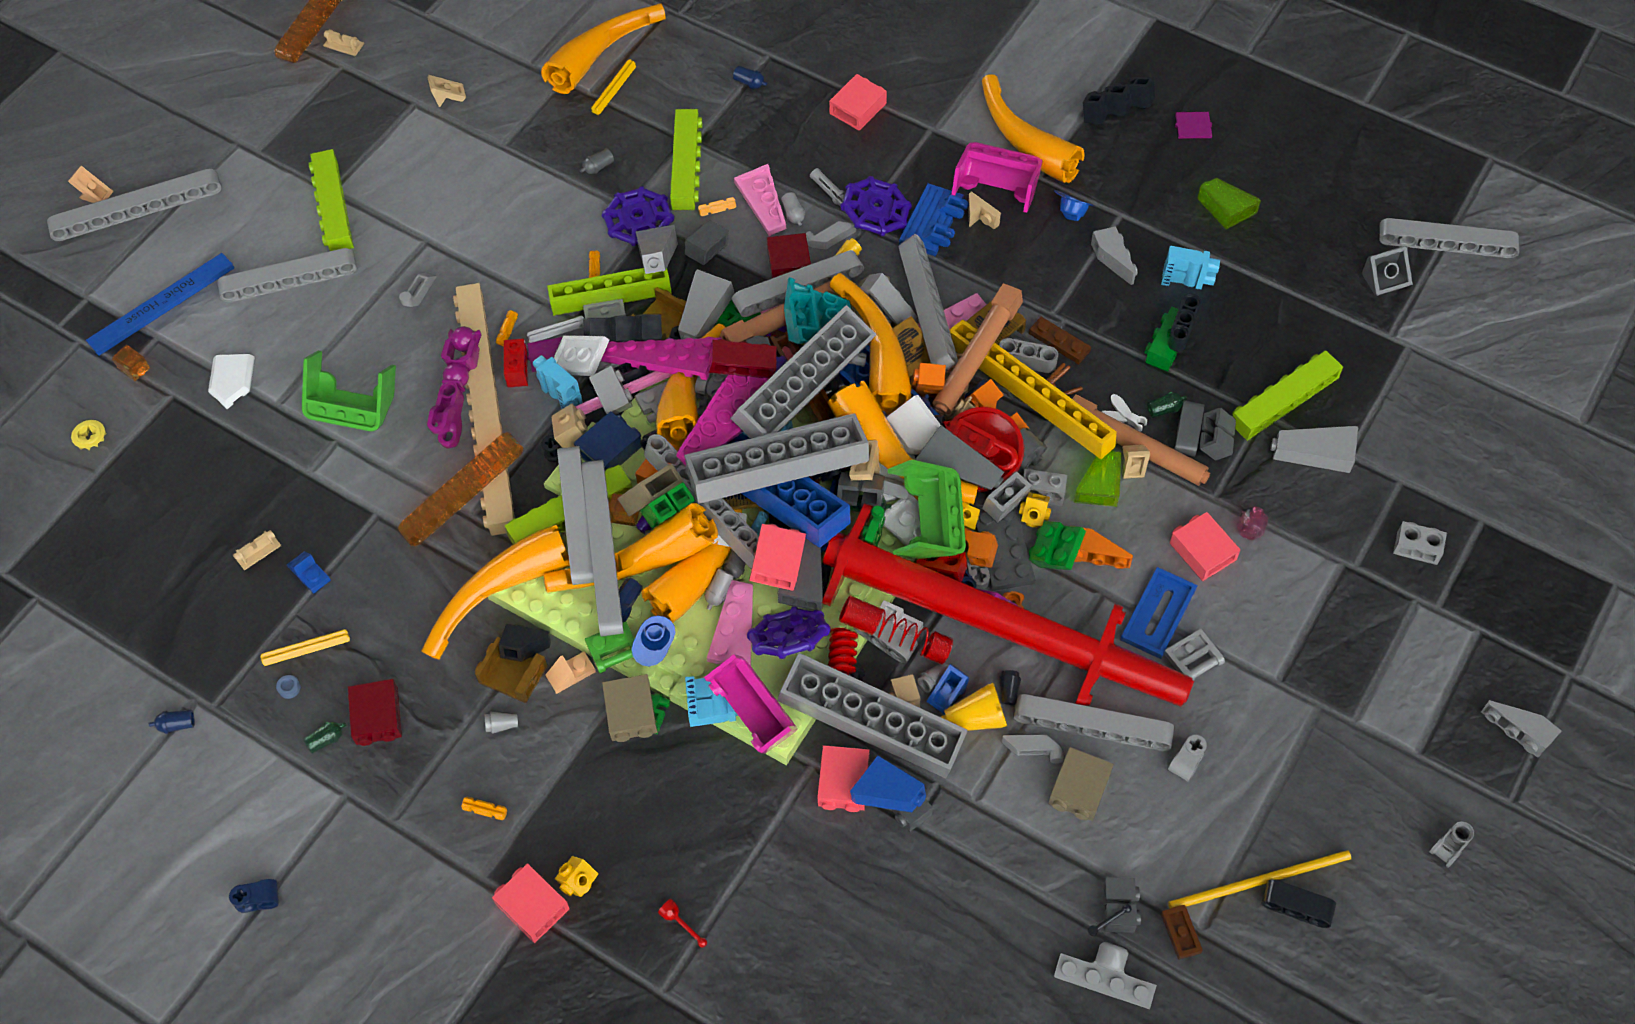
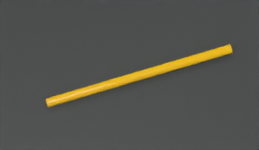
[1168,850,1351,909]

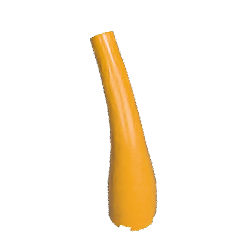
[541,3,666,94]
[982,74,1084,183]
[830,273,911,415]
[656,324,726,451]
[828,381,978,504]
[544,503,718,593]
[642,509,743,623]
[421,524,570,660]

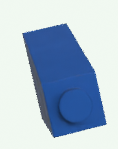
[850,756,926,812]

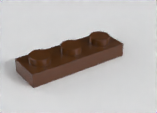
[1029,316,1091,365]

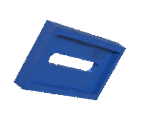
[1120,567,1198,659]

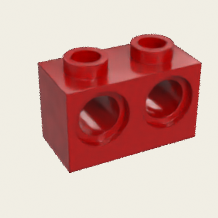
[504,338,528,388]
[916,552,968,582]

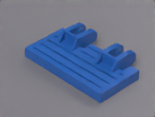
[899,183,969,257]

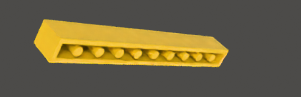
[950,319,1117,459]

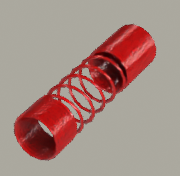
[839,595,953,665]

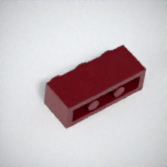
[709,339,777,379]

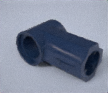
[619,578,643,622]

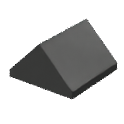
[1362,246,1413,296]

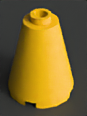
[941,683,1007,731]

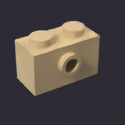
[552,403,588,448]

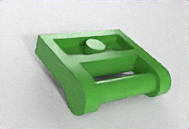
[585,622,634,673]

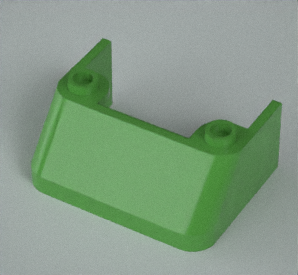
[302,350,396,431]
[888,460,966,559]

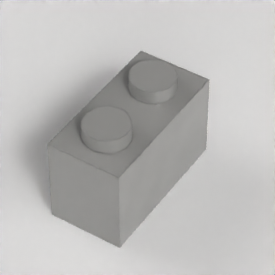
[589,366,633,415]
[982,471,1032,523]

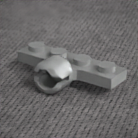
[1054,942,1157,1009]

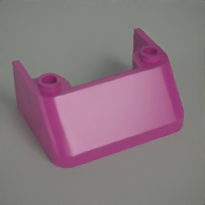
[951,142,1042,213]
[704,654,798,754]

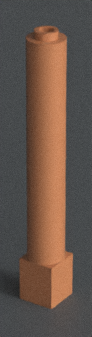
[719,280,840,342]
[932,283,1023,415]
[1072,394,1211,486]

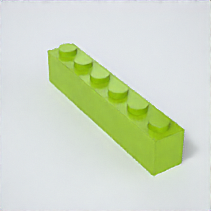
[670,109,703,210]
[309,149,354,251]
[547,268,672,316]
[1232,351,1343,441]
[504,465,633,545]

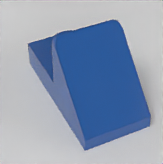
[287,552,331,594]
[926,664,969,715]

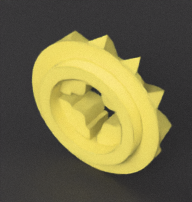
[71,420,106,450]

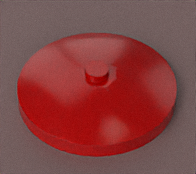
[946,407,1025,492]

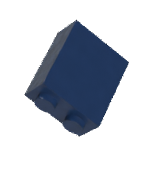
[574,411,641,470]

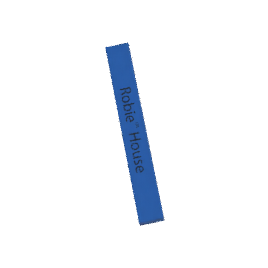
[86,253,234,356]

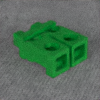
[640,482,696,529]

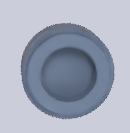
[276,675,301,699]

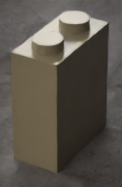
[617,463,684,517]
[602,674,658,742]
[1049,747,1114,821]

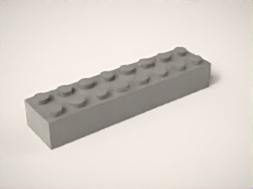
[730,305,877,438]
[685,413,869,504]
[777,653,968,778]

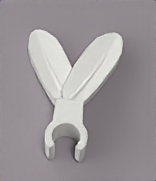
[1102,394,1147,431]

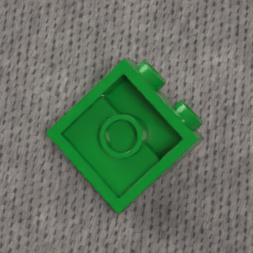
[1029,521,1086,570]

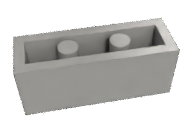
[860,273,918,328]

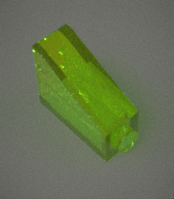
[1198,178,1261,229]
[1074,450,1121,507]

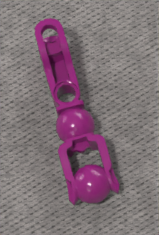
[427,326,482,448]

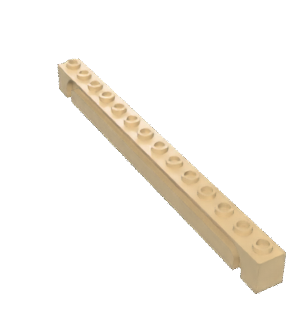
[453,283,515,536]

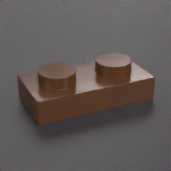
[1161,905,1203,960]

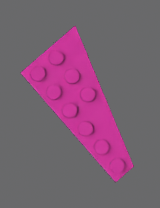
[601,337,721,380]
[676,375,769,466]

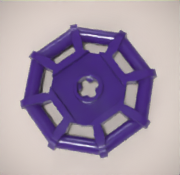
[840,176,912,236]
[602,186,675,246]
[747,607,831,659]

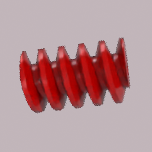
[827,627,858,675]

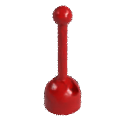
[658,899,707,948]

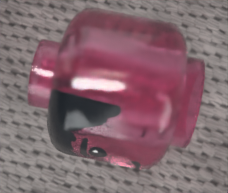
[1237,506,1269,540]

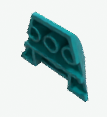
[784,277,851,344]

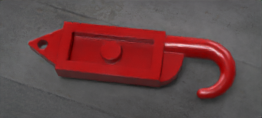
[943,418,1018,470]

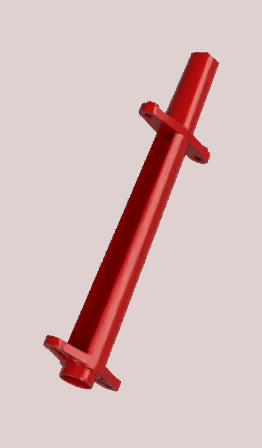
[823,503,1194,707]

